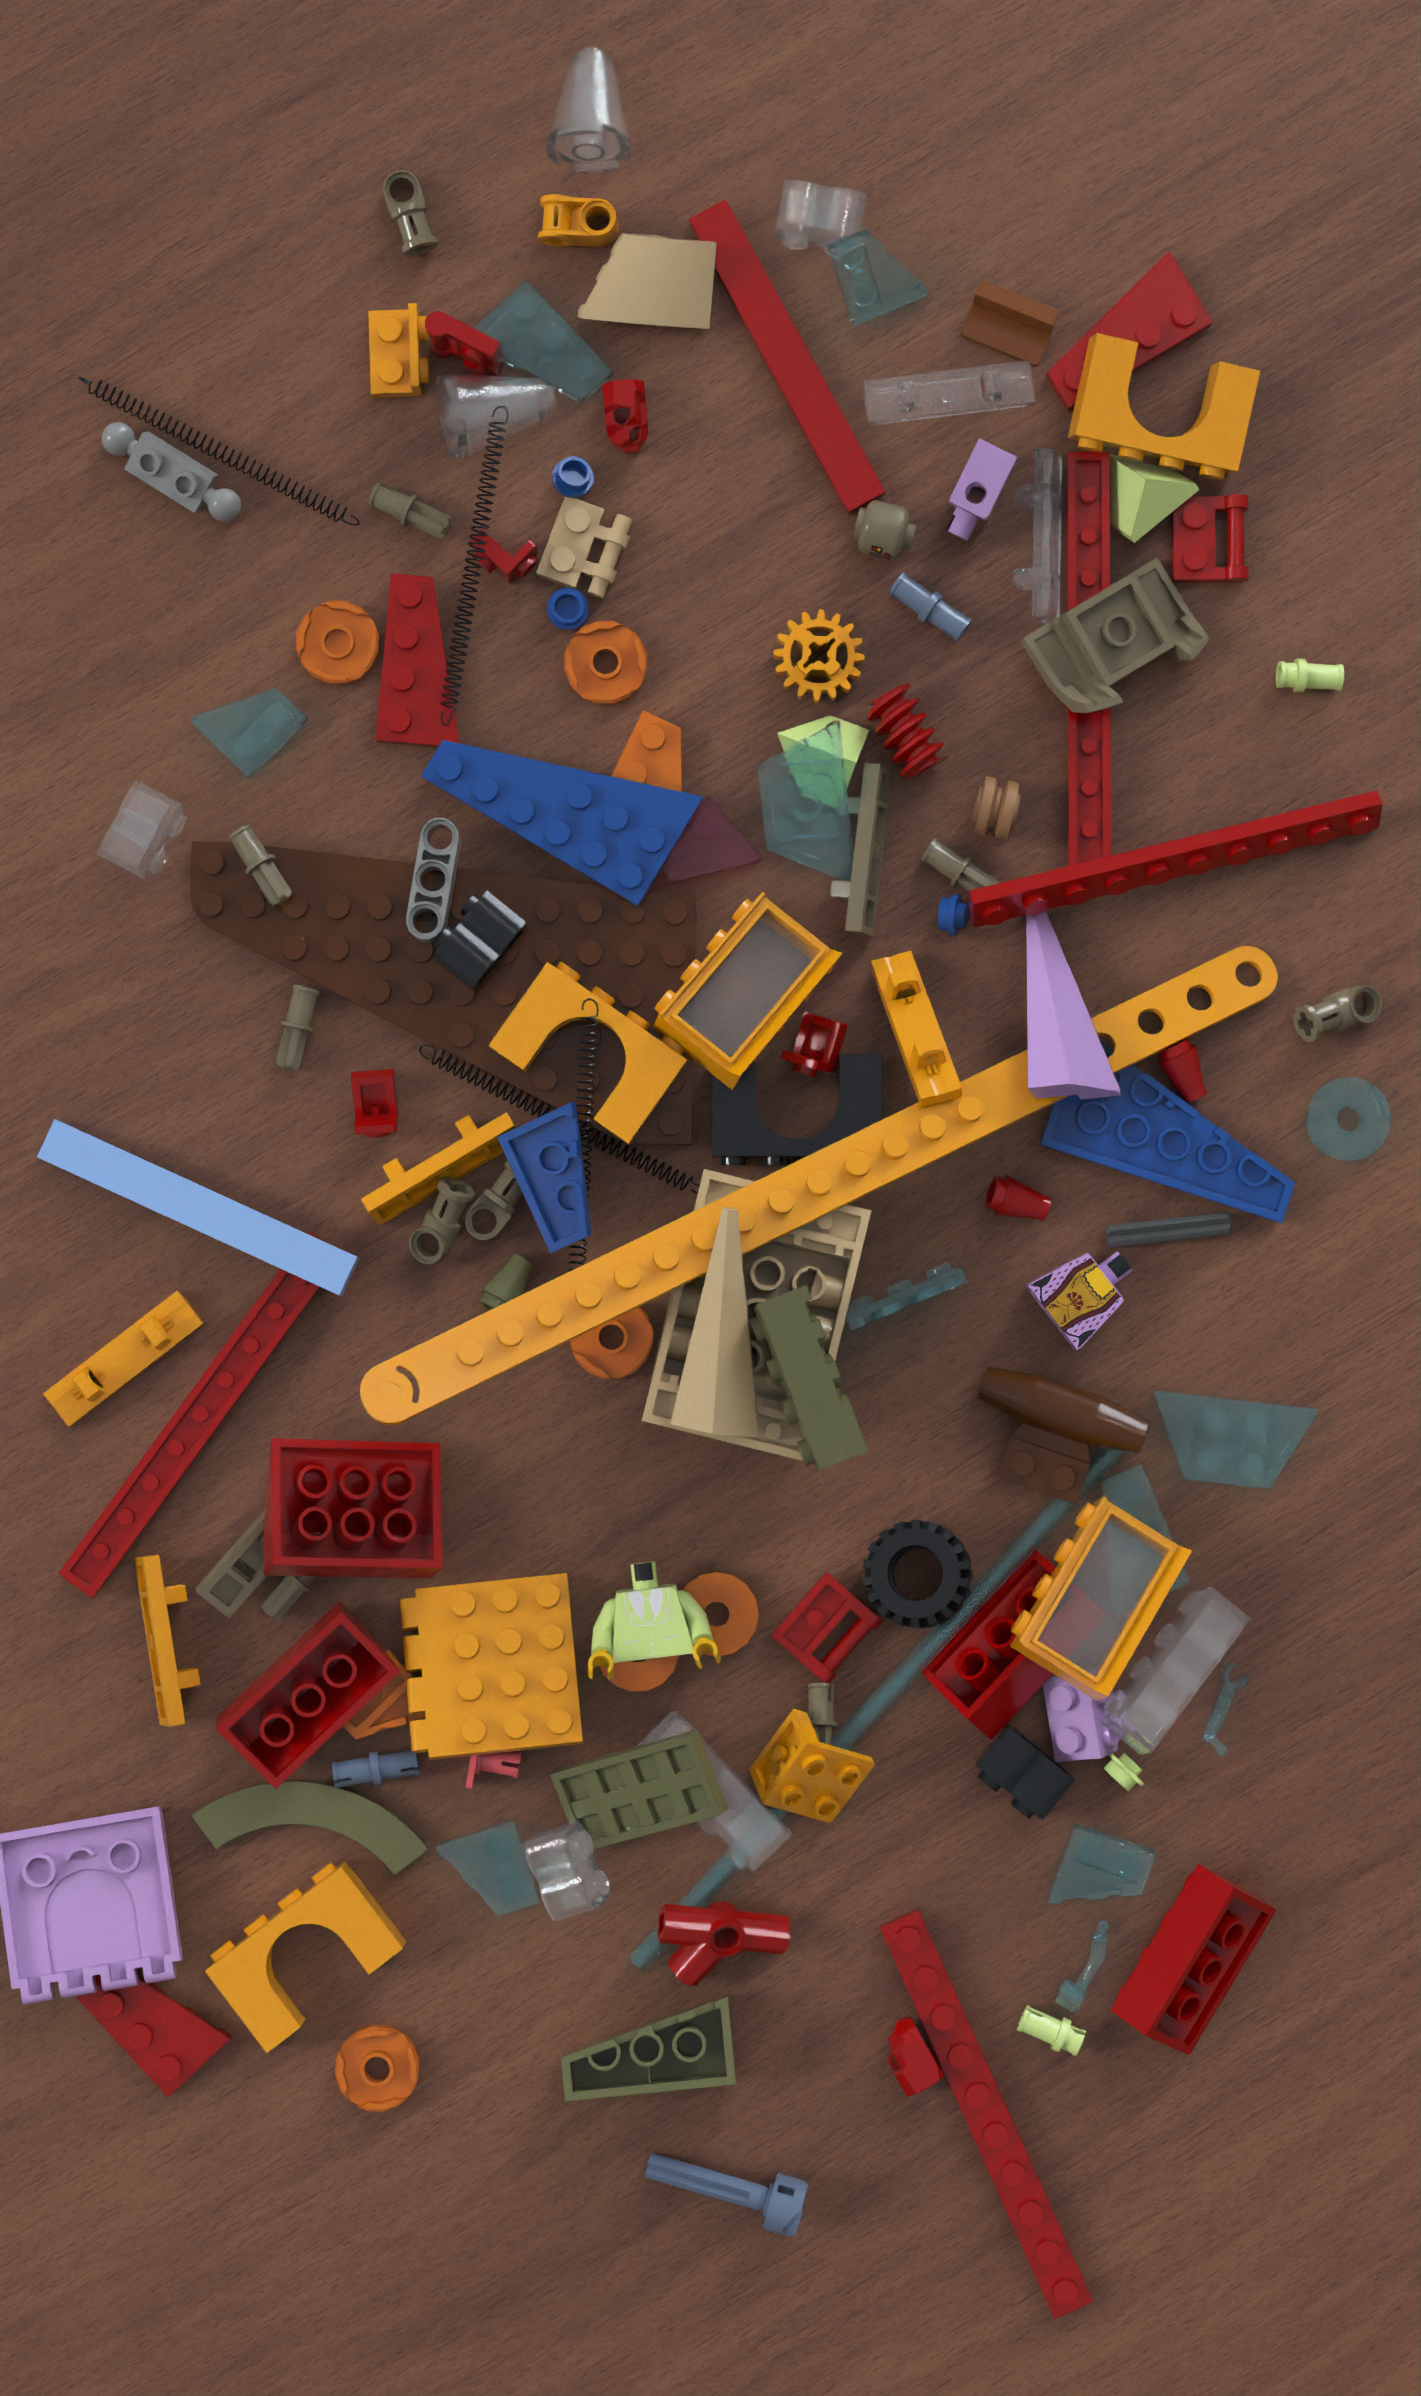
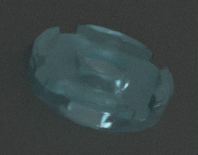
[1305,1077,1391,1161]

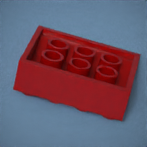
[263,1438,443,1579]

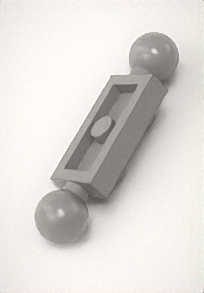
[101,422,241,522]

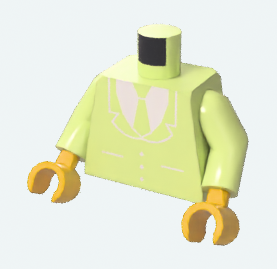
[588,1561,721,1680]

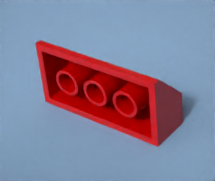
[920,1549,1107,1740]
[216,1601,400,1789]
[1110,1864,1277,2055]

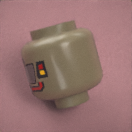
[852,500,916,560]

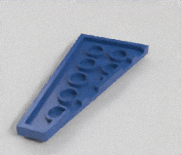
[421,740,704,907]
[1039,1041,1295,1223]

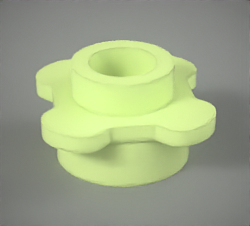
[1104,1753,1144,1792]

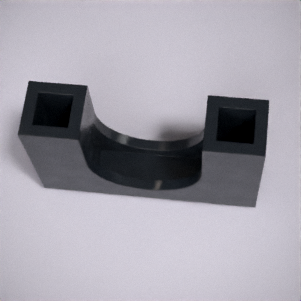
[712,1054,882,1166]

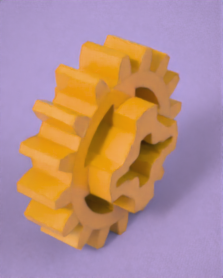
[773,609,865,704]

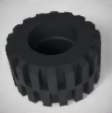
[862,1520,973,1628]

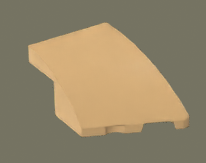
[578,233,717,329]

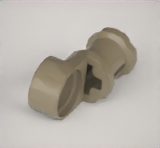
[383,170,439,256]
[1293,985,1382,1042]
[465,1160,523,1241]
[409,1177,475,1264]

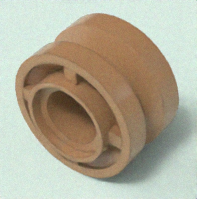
[971,776,1021,841]

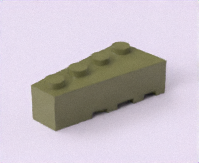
[749,1285,868,1472]
[561,1994,736,2102]

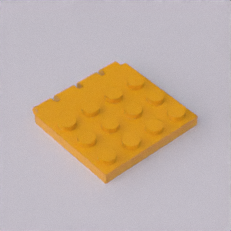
[400,1573,584,1760]

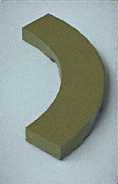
[191,1780,430,1875]

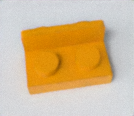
[368,303,430,398]

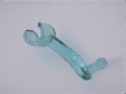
[1203,1662,1249,1756]
[1055,1921,1108,2012]

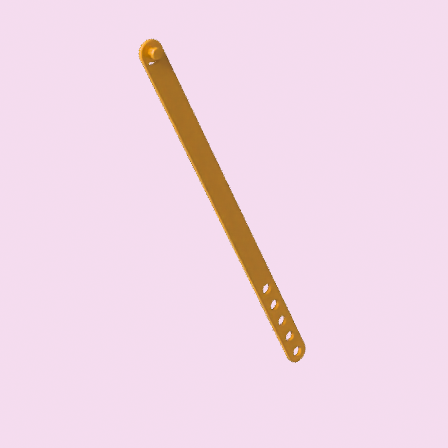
[360,946,1278,1425]

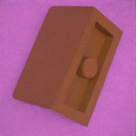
[961,279,1060,367]

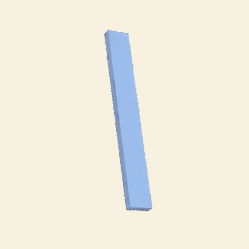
[37,1119,360,1296]

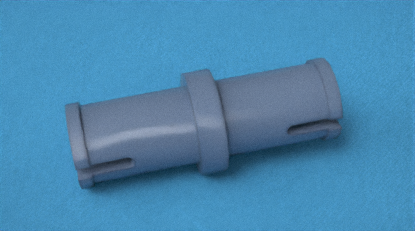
[889,572,972,642]
[332,1750,420,1789]

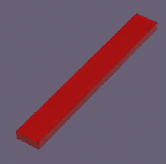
[689,199,885,515]

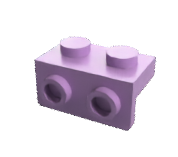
[1043,1668,1120,1762]

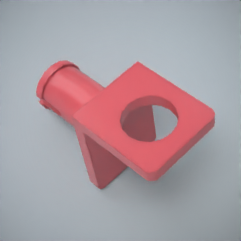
[465,1751,523,1789]

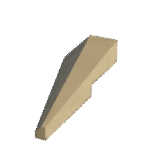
[670,1206,759,1438]

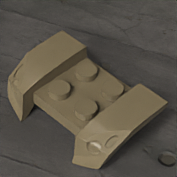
[1020,558,1209,713]

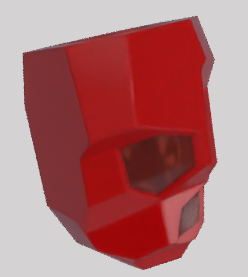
[602,379,648,454]
[887,2017,944,2097]

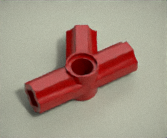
[657,1901,790,1987]

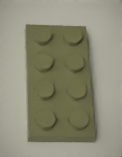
[550,1729,729,1853]

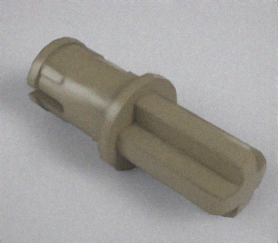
[368,481,452,539]
[228,824,292,906]
[920,838,1000,891]
[276,985,320,1070]
[261,1576,317,1621]
[808,1683,838,1745]

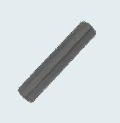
[1105,1212,1231,1248]

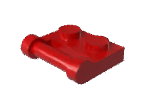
[425,311,505,378]
[1171,494,1249,583]
[771,1571,884,1684]

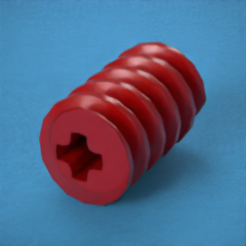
[867,683,948,780]

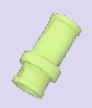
[1276,658,1344,693]
[1017,2005,1086,2056]

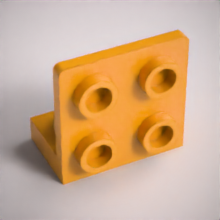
[749,1709,875,1823]

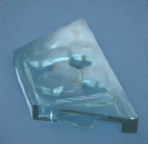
[758,720,853,881]
[1153,1390,1318,1489]

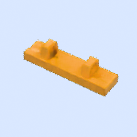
[871,950,962,1108]
[361,1112,517,1226]
[43,1290,205,1427]
[134,1555,201,1727]

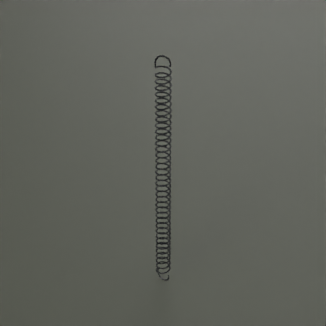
[78,377,360,526]
[440,405,508,726]
[568,998,599,1271]
[419,1044,700,1194]

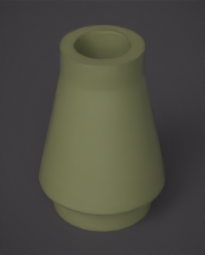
[479,1253,535,1310]

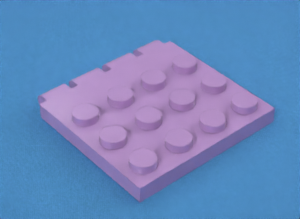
[0,1806,183,2005]

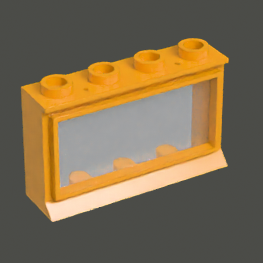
[653,892,843,1090]
[1010,1496,1192,1701]

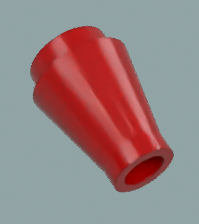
[1157,1038,1207,1103]
[985,1175,1051,1221]

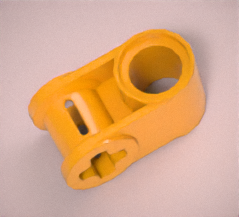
[537,194,619,248]

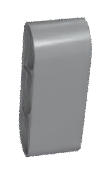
[406,818,461,944]

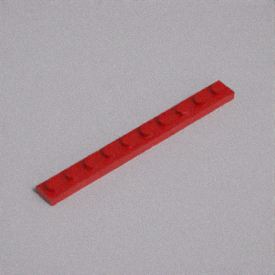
[1066,452,1111,866]
[969,790,1383,928]
[58,1230,327,1598]
[879,1908,1093,2319]

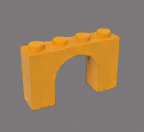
[1068,333,1260,480]
[489,961,688,1145]
[205,1861,407,2053]

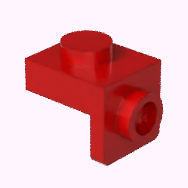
[470,529,538,583]
[781,1012,848,1077]
[351,1069,399,1138]

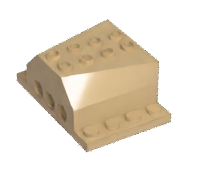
[641,1169,872,1462]

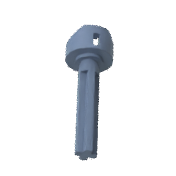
[644,2153,808,2237]

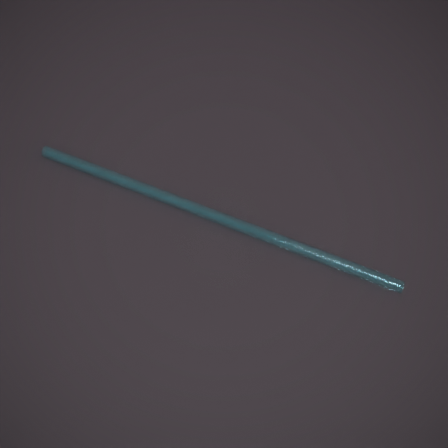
[628,1447,1126,1971]

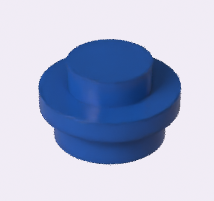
[552,456,594,498]
[547,588,589,631]
[938,894,969,936]

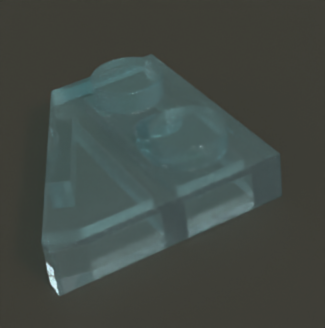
[827,228,929,326]
[190,688,308,779]
[436,1819,540,1916]
[1047,1823,1156,1904]

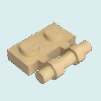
[536,496,632,599]

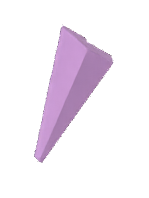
[1026,911,1121,1100]

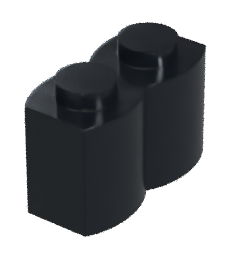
[433,891,528,991]
[975,1723,1075,1820]

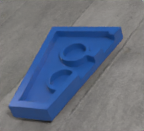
[497,1101,592,1254]

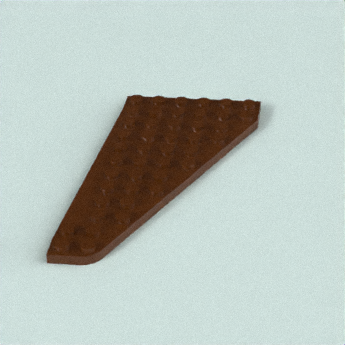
[191,841,696,1145]

